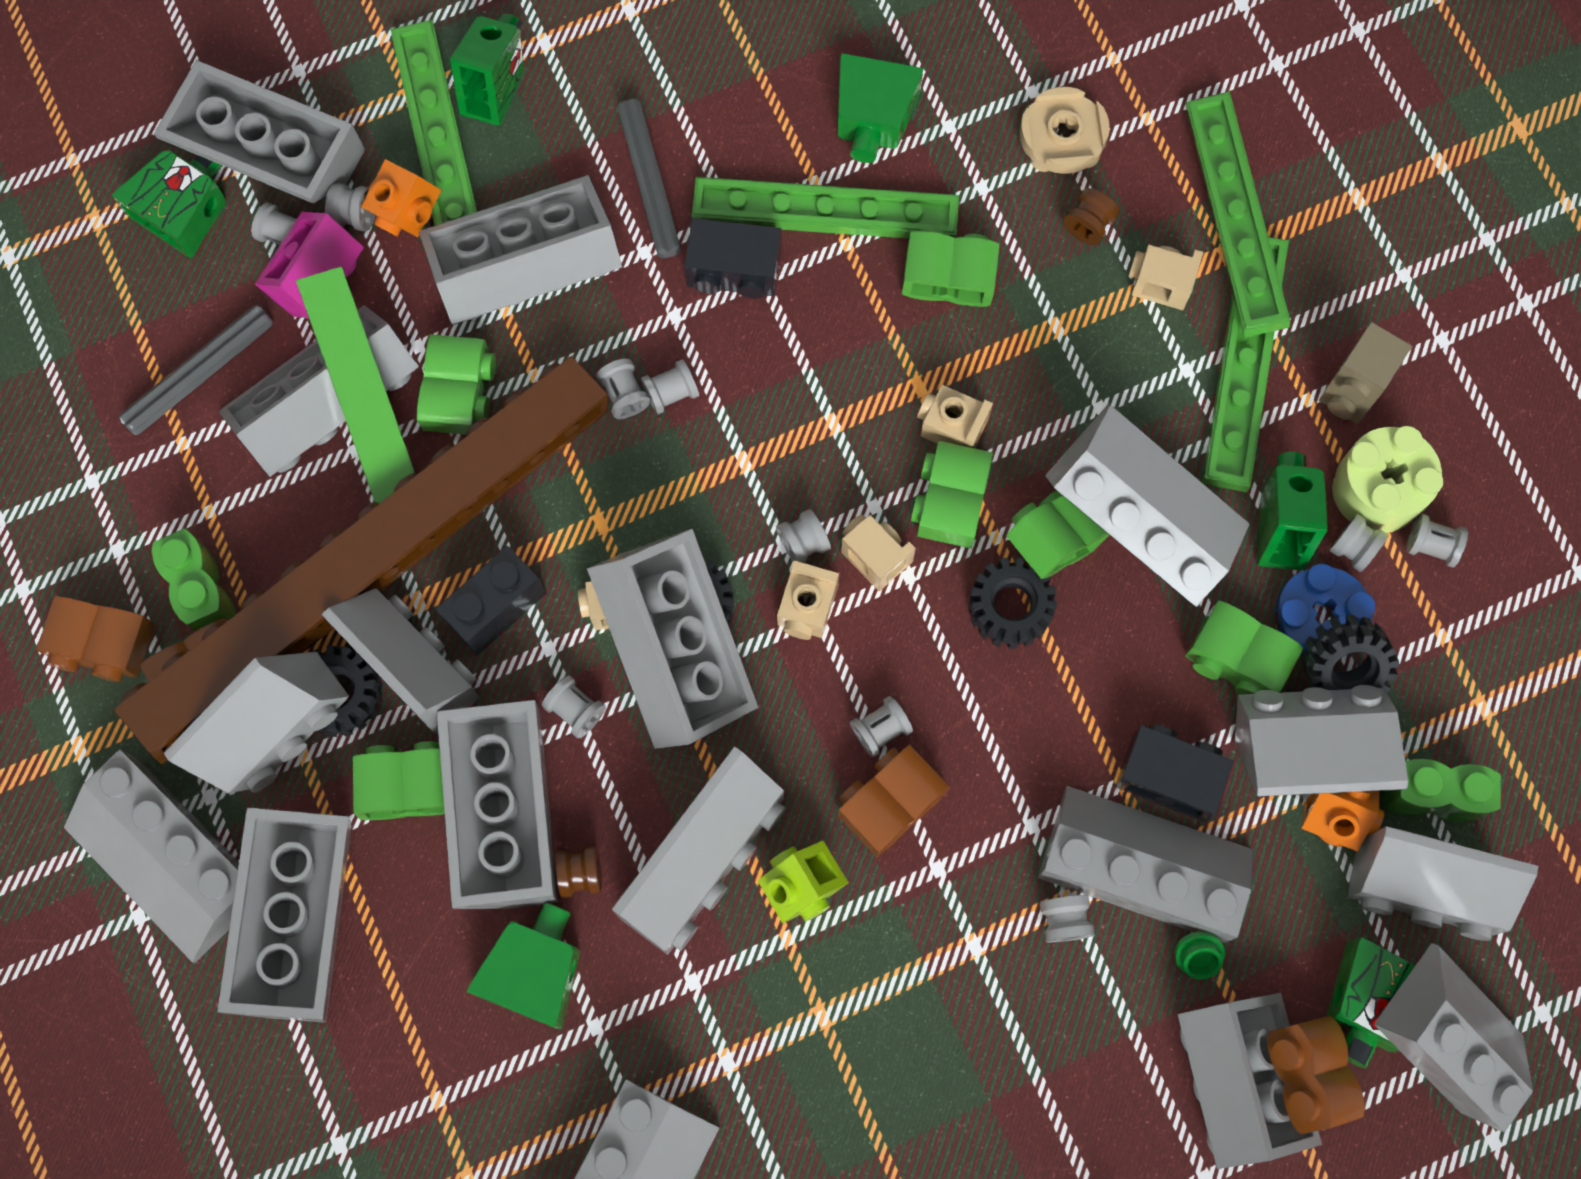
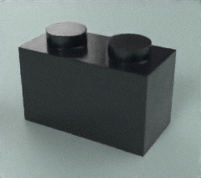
[684,218,782,299]
[436,545,546,656]
[1115,724,1234,823]

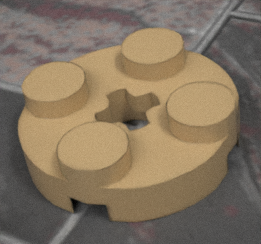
[1020,87,1109,174]

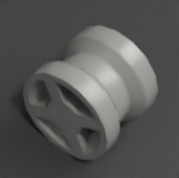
[325,183,376,232]
[776,509,831,563]
[1329,513,1389,572]
[1040,895,1095,943]

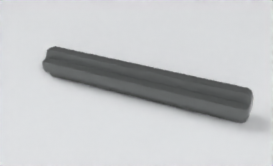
[618,98,680,259]
[119,305,273,435]

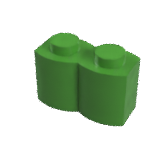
[902,228,1000,307]
[417,334,496,435]
[911,441,993,549]
[1006,490,1110,579]
[152,528,236,632]
[1185,600,1304,695]
[353,741,445,820]
[1383,759,1501,823]

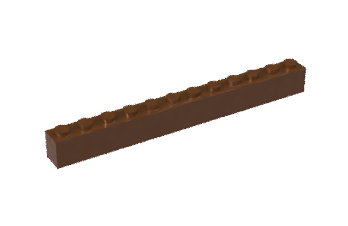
[113,356,608,765]

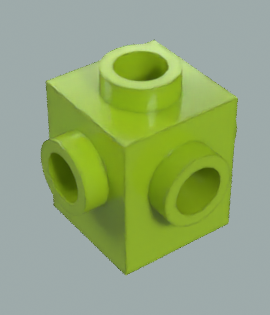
[757,841,849,923]

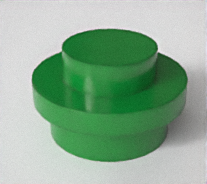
[1174,931,1225,980]

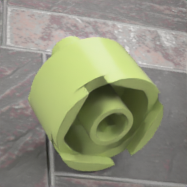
[1332,426,1443,533]

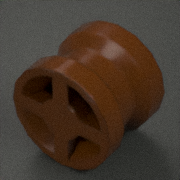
[1063,188,1120,245]
[555,844,602,898]

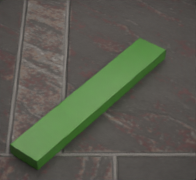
[390,20,478,226]
[1186,91,1290,338]
[692,177,959,239]
[1202,236,1289,492]
[296,266,415,504]

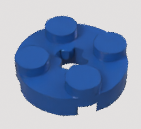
[1275,564,1375,657]

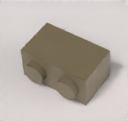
[1319,322,1413,424]

